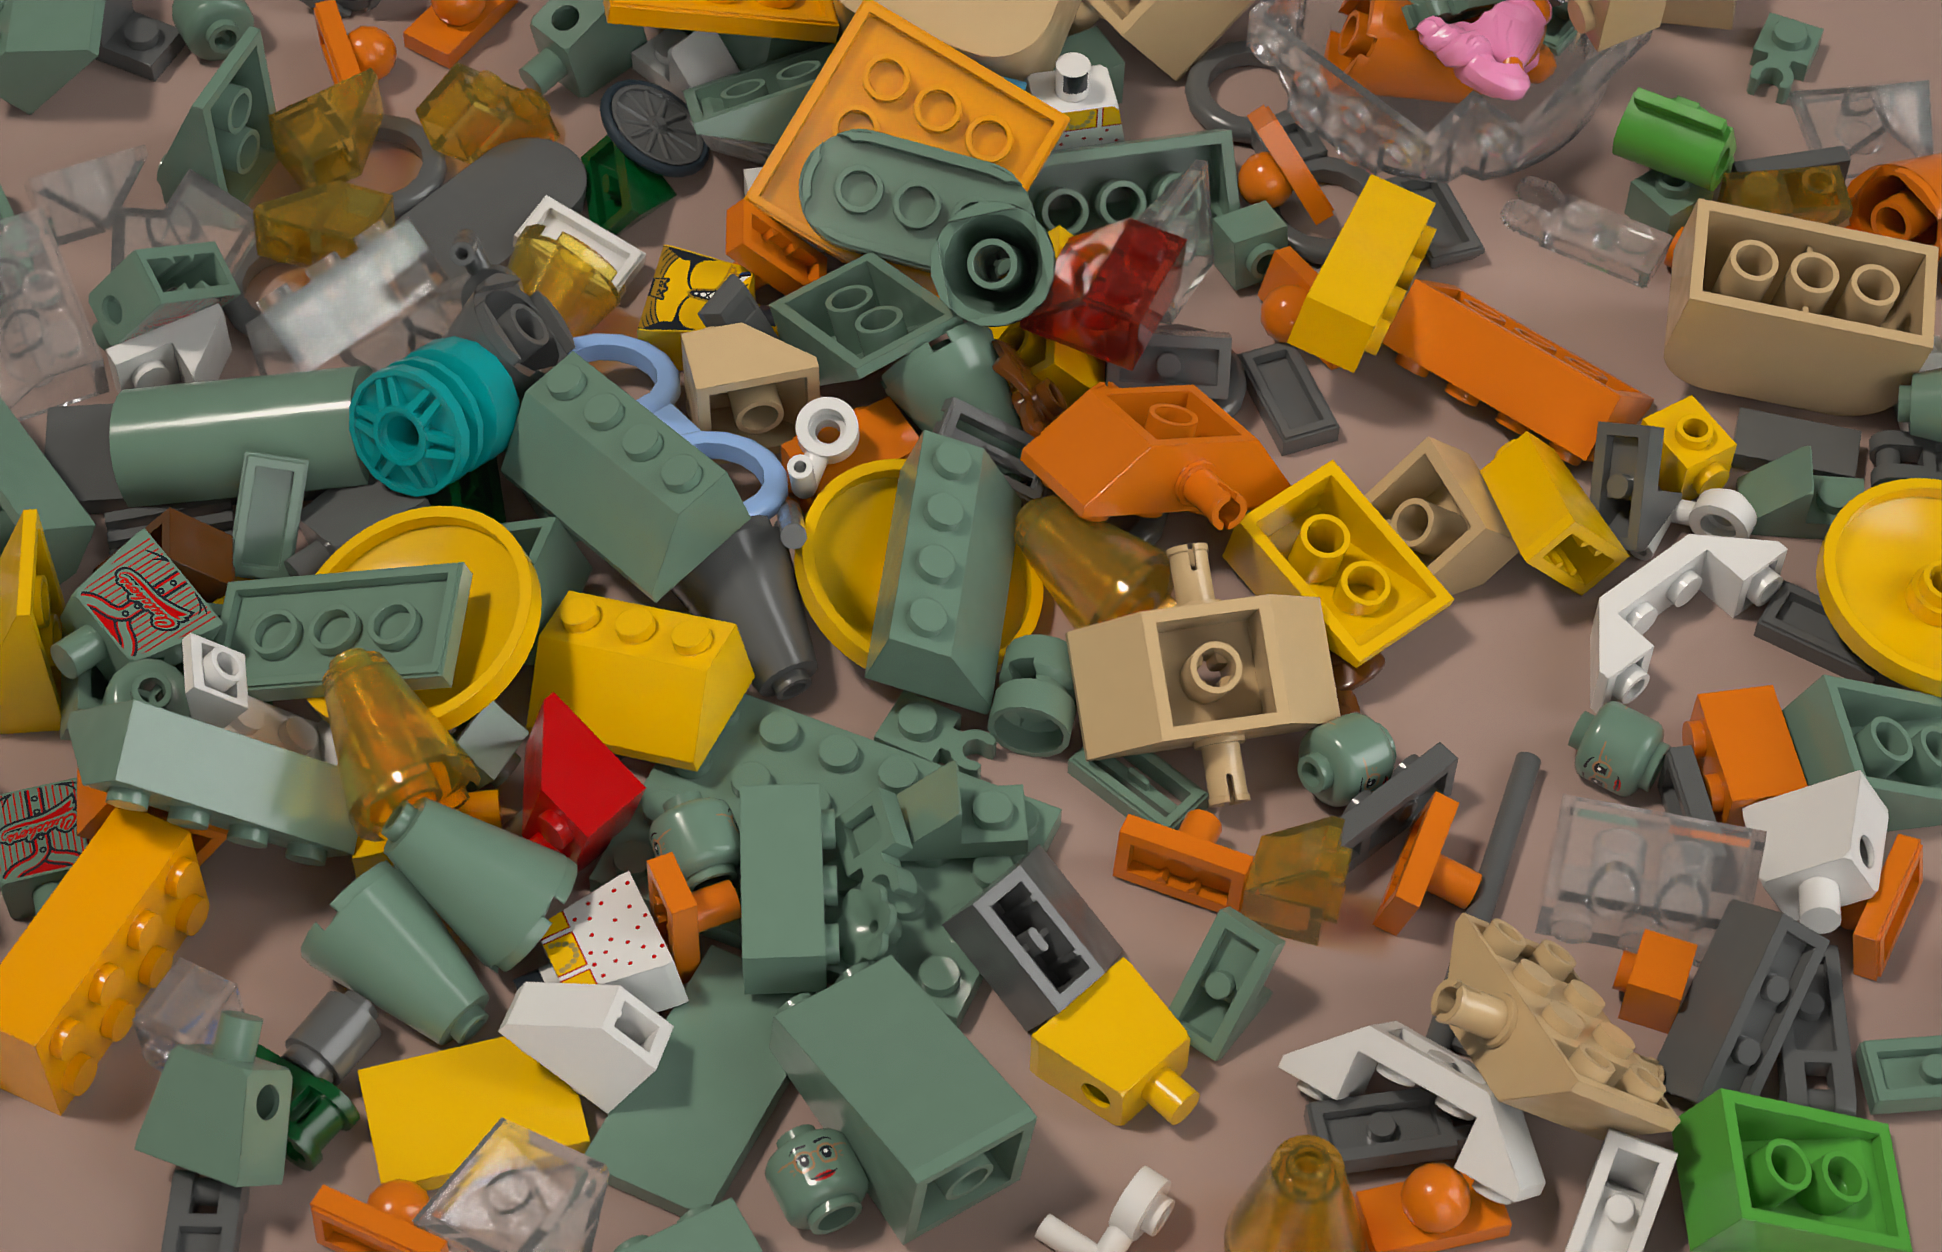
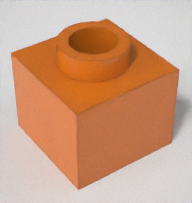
[1612,929,1698,1034]

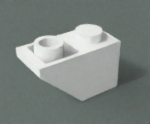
[498,982,674,1114]

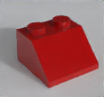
[522,692,646,874]

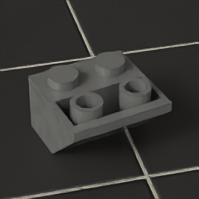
[942,844,1123,1031]

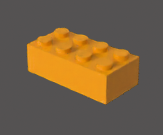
[0,807,210,1116]

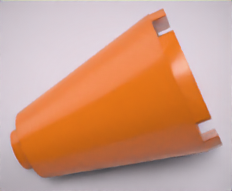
[1323,0,1482,104]
[1842,152,1942,262]

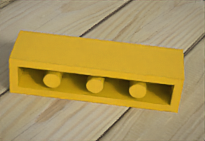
[1287,174,1437,373]

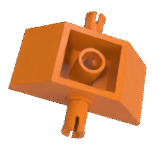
[1020,381,1291,530]

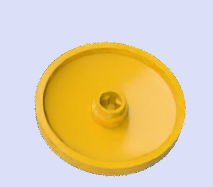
[794,459,1044,674]
[1816,478,1942,697]
[306,506,542,744]

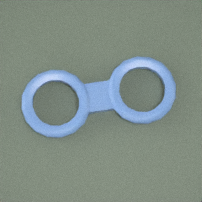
[568,333,788,519]

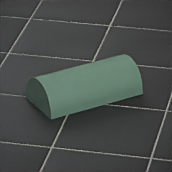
[109,365,374,507]

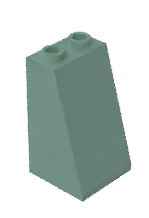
[769,955,1037,1245]

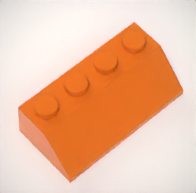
[1382,279,1655,466]

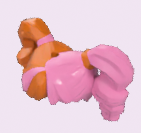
[1416,0,1557,101]

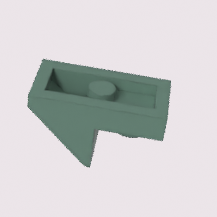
[1736,446,1865,540]
[896,761,1028,861]
[1169,906,1286,1062]

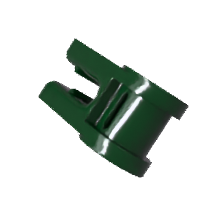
[255,1044,360,1171]

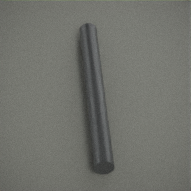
[777,492,807,549]

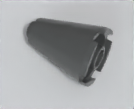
[442,273,575,400]
[671,515,818,700]

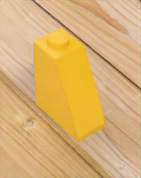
[1480,431,1630,596]

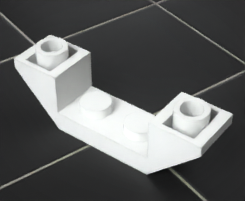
[1590,534,1788,714]
[182,632,405,769]
[1278,1021,1546,1205]

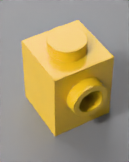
[1641,395,1737,501]

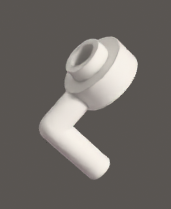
[787,397,860,499]
[1630,488,1757,560]
[1035,1166,1175,1252]

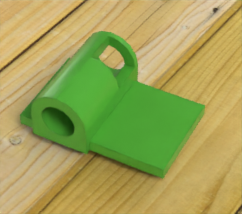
[1612,87,1737,192]

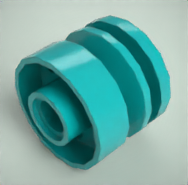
[349,336,520,497]

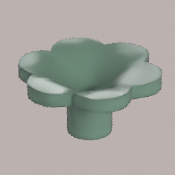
[836,882,902,966]

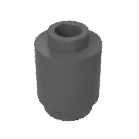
[281,990,381,1086]

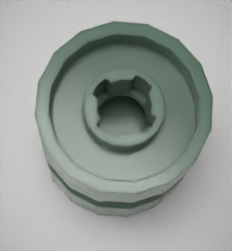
[988,634,1077,757]

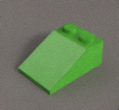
[1671,1088,1913,1252]

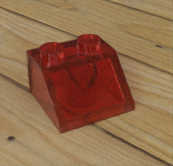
[1019,218,1187,371]

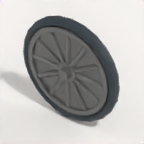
[600,79,710,178]

